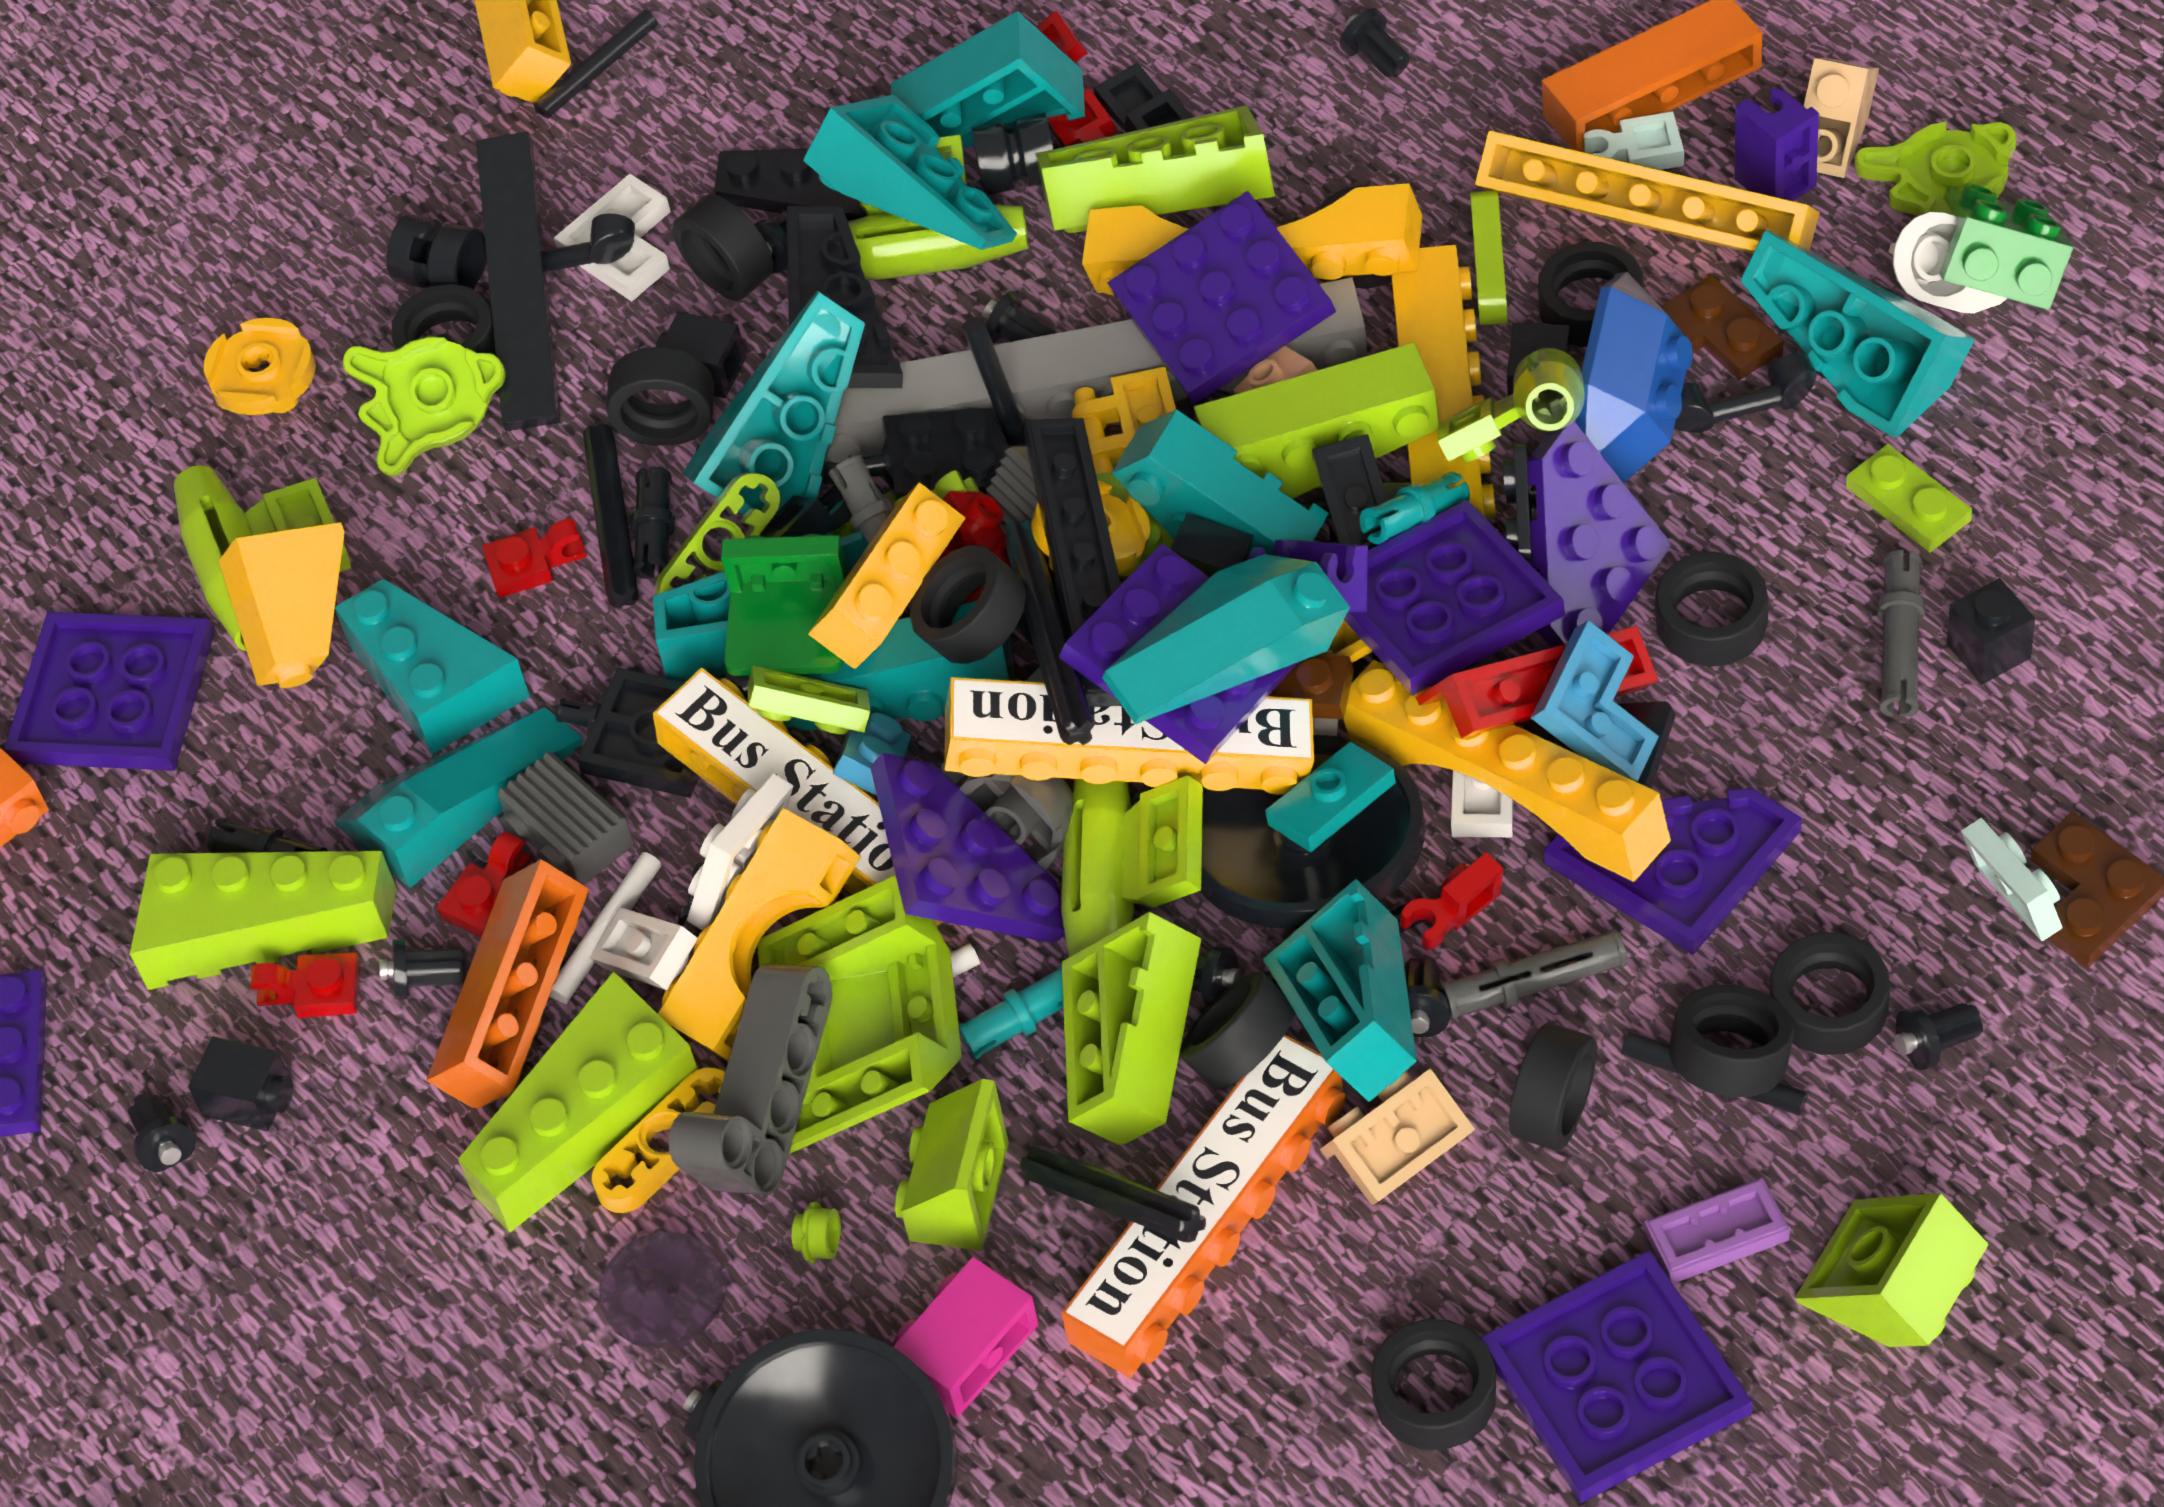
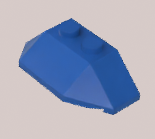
[1576,272,1693,483]

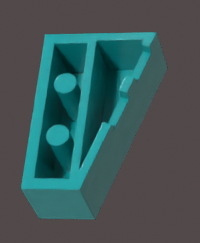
[891,11,1085,148]
[1111,409,1329,555]
[335,579,530,755]
[1263,879,1417,1102]

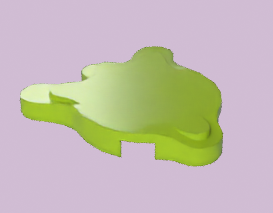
[1854,121,2017,216]
[343,337,506,477]

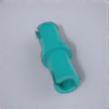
[1360,472,1470,544]
[958,965,1063,1060]

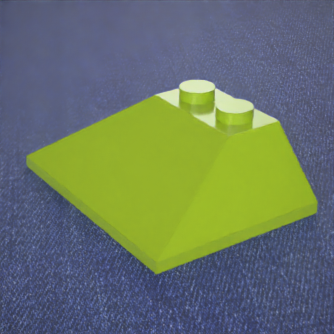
[757,875,962,1154]

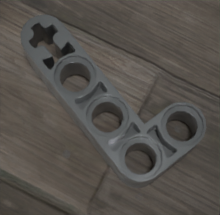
[668,964,832,1196]

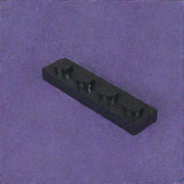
[1312,434,1397,663]

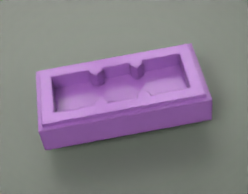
[1644,1178,1790,1284]

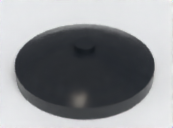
[1199,735,1425,929]
[695,1329,957,1507]

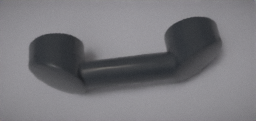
[543,213,635,272]
[1674,353,1817,433]

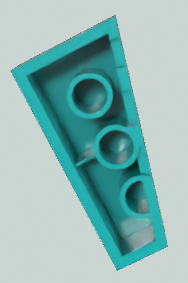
[782,590,1015,730]

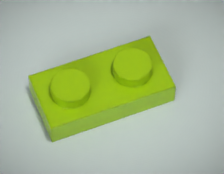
[1846,444,1972,553]
[747,665,870,734]

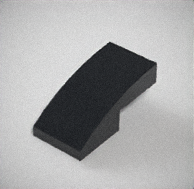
[1094,62,1193,133]
[759,482,883,538]

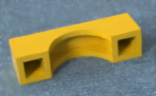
[658,808,861,1061]

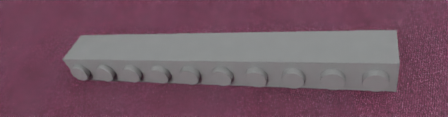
[825,277,1368,463]

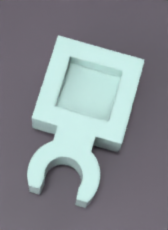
[1583,111,1684,170]

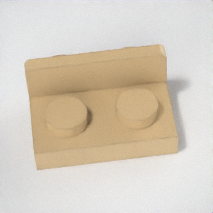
[1320,1068,1475,1205]

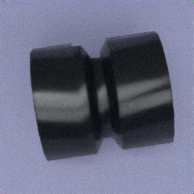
[971,113,1053,195]
[387,214,487,290]

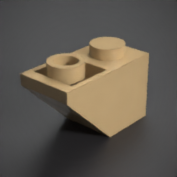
[1804,58,1879,178]

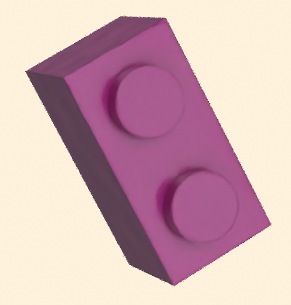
[893,1257,1039,1418]

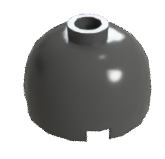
[960,774,1073,870]

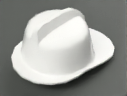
[1888,212,2007,313]

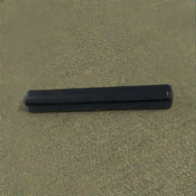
[583,423,639,608]
[1020,1145,1206,1243]

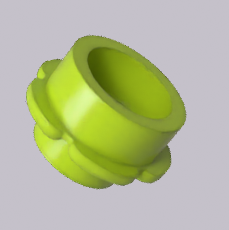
[791,1202,841,1264]

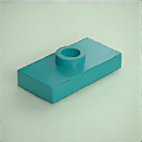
[1265,741,1396,853]

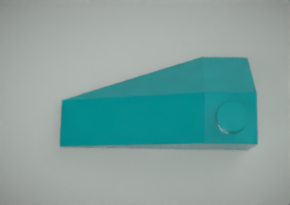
[803,95,1017,250]
[1740,230,1975,438]
[1102,554,1350,724]

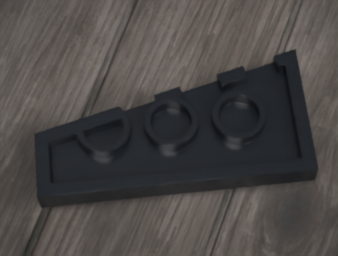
[714,148,868,221]
[787,206,903,388]

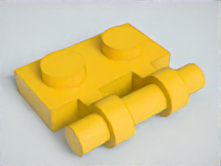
[1071,366,1176,473]

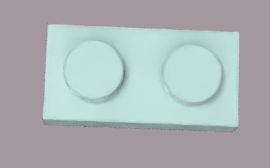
[1961,818,2063,941]

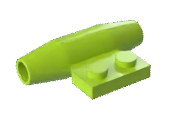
[848,135,1029,280]
[1438,348,1585,463]
[174,465,351,651]
[1061,775,1203,958]

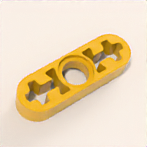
[592,1068,725,1213]

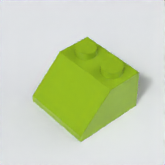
[895,1079,1009,1251]
[1794,1193,1989,1347]

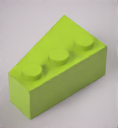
[1062,912,1201,1145]

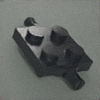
[848,408,1026,503]
[556,667,699,798]

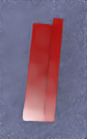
[1416,626,1659,739]

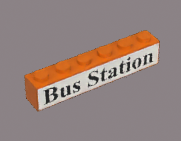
[1061,1035,1346,1378]

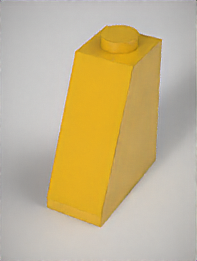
[219,522,345,688]

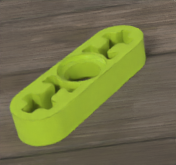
[1470,190,1508,326]
[655,473,780,595]

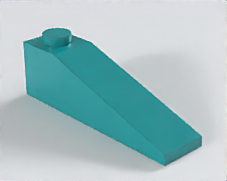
[682,291,865,515]
[334,707,584,889]

